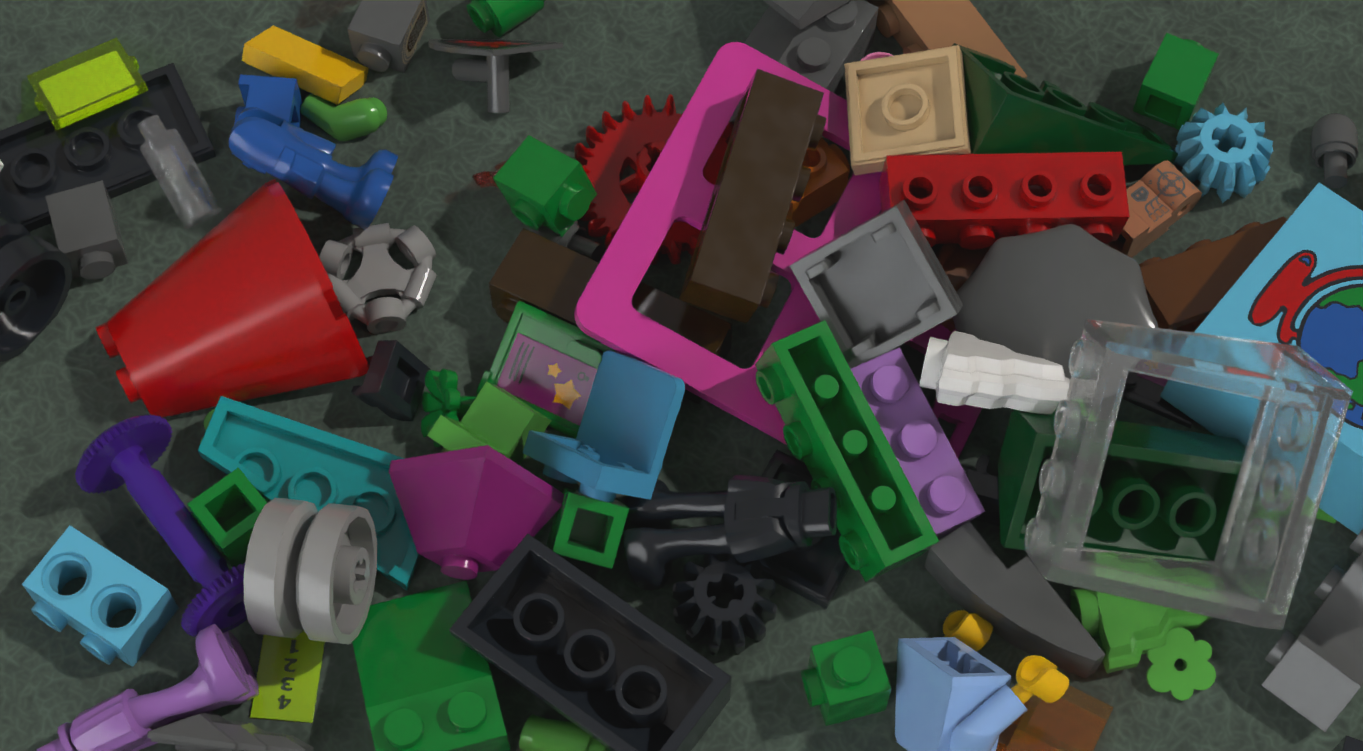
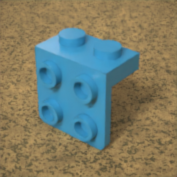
[523,350,685,503]

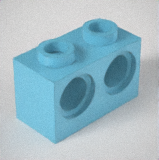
[22,525,179,667]

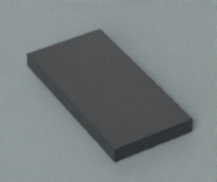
[0,63,216,232]

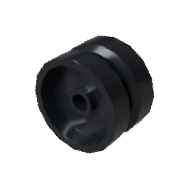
[0,210,72,362]

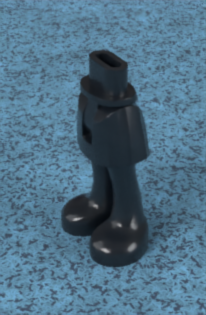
[624,475,837,590]

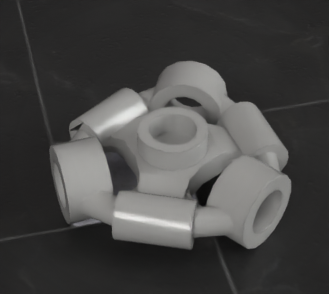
[319,223,437,334]

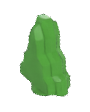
[1070,558,1225,673]

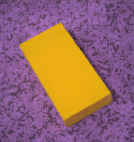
[241,25,369,105]

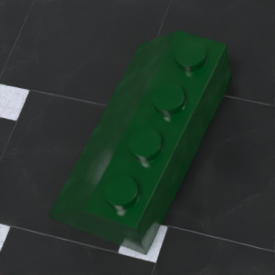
[998,409,1267,579]

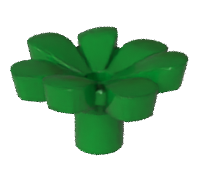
[421,368,477,447]

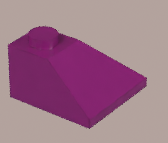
[389,445,564,580]

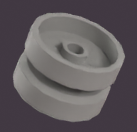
[244,498,377,645]

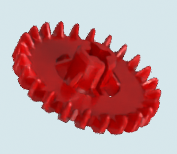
[574,94,734,265]

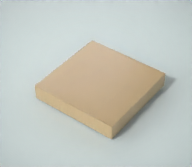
[844,45,971,175]

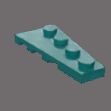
[198,396,421,591]

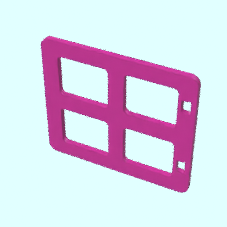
[574,42,982,458]

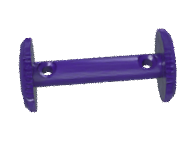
[75,415,247,637]

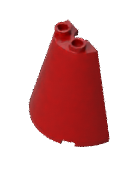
[95,179,369,418]

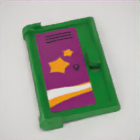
[476,301,615,439]

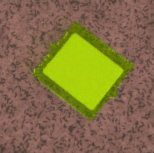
[27,37,148,131]

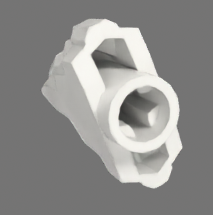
[919,331,1074,414]

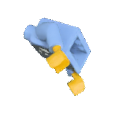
[895,610,1069,751]

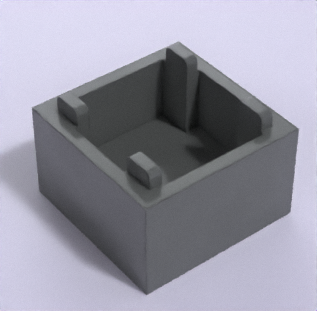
[790,200,963,369]

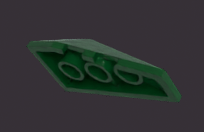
[952,43,1178,165]

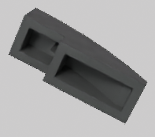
[924,521,1105,679]

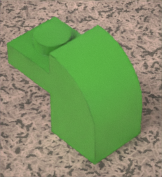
[427,381,551,465]

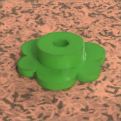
[1146,627,1216,701]

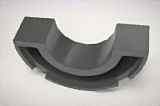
[1262,529,1363,732]

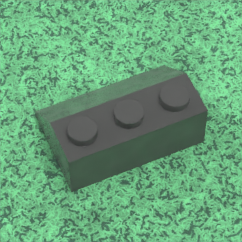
[729,0,879,124]

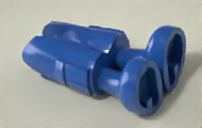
[229,107,398,230]

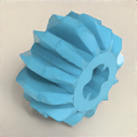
[1173,103,1273,204]

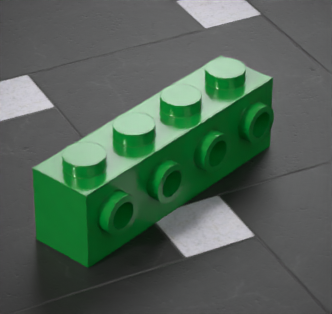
[755,320,940,582]

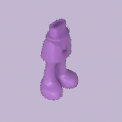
[36,624,259,751]

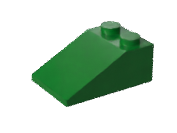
[352,580,510,751]

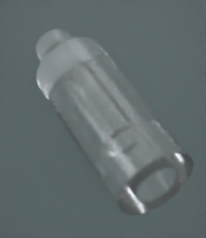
[138,115,222,229]

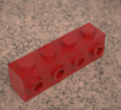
[879,152,1130,250]

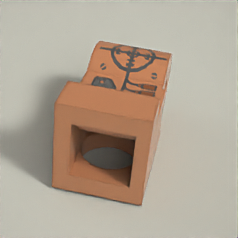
[1106,160,1202,258]

